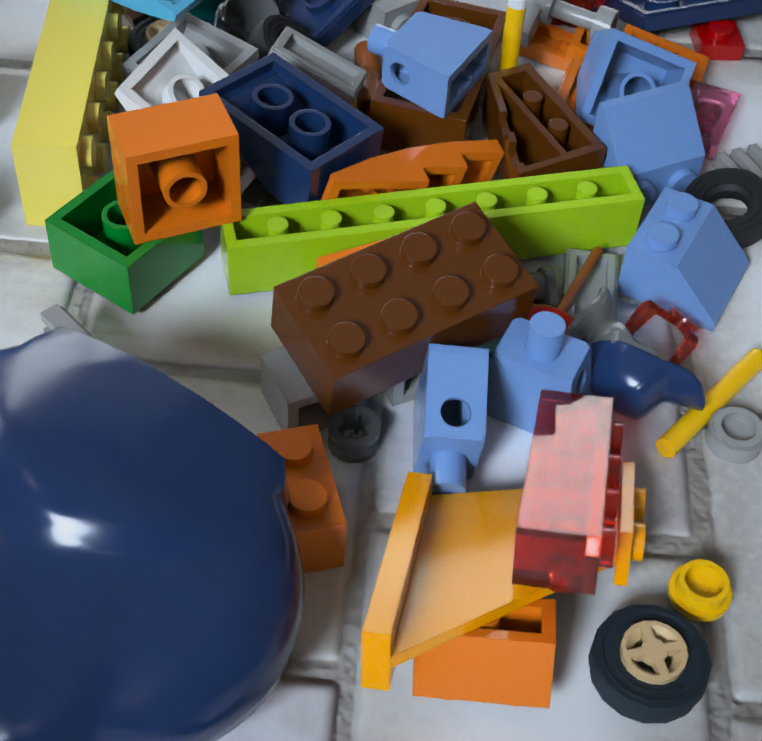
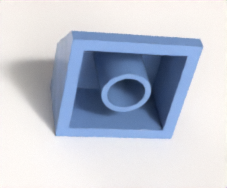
[575,28,697,127]
[593,81,705,208]
[617,187,750,332]

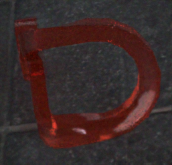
[625,300,700,365]

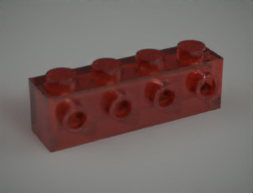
[512,390,624,595]

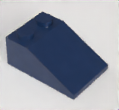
[199,52,384,204]

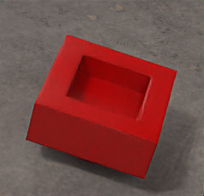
[689,19,745,61]

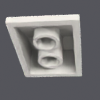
[114,28,256,194]

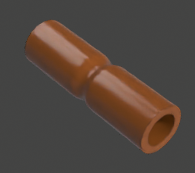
[354,40,382,118]

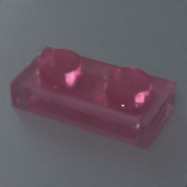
[691,81,741,161]

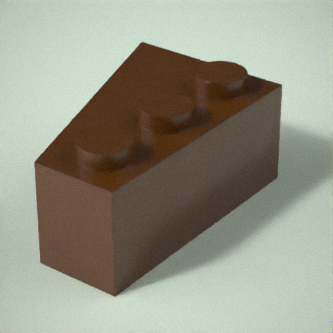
[481,63,606,180]

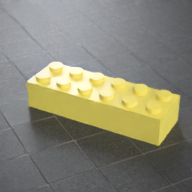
[11,0,131,226]

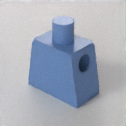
[367,12,493,119]
[487,311,592,449]
[413,343,489,495]

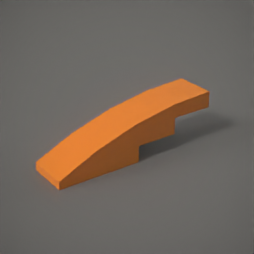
[519,22,709,90]
[321,140,504,200]

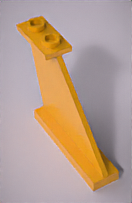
[361,461,646,691]

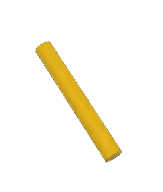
[655,348,762,458]

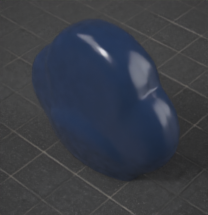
[0,327,305,741]

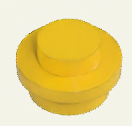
[667,559,733,622]

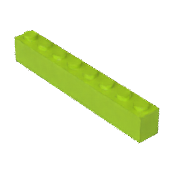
[220,165,645,296]

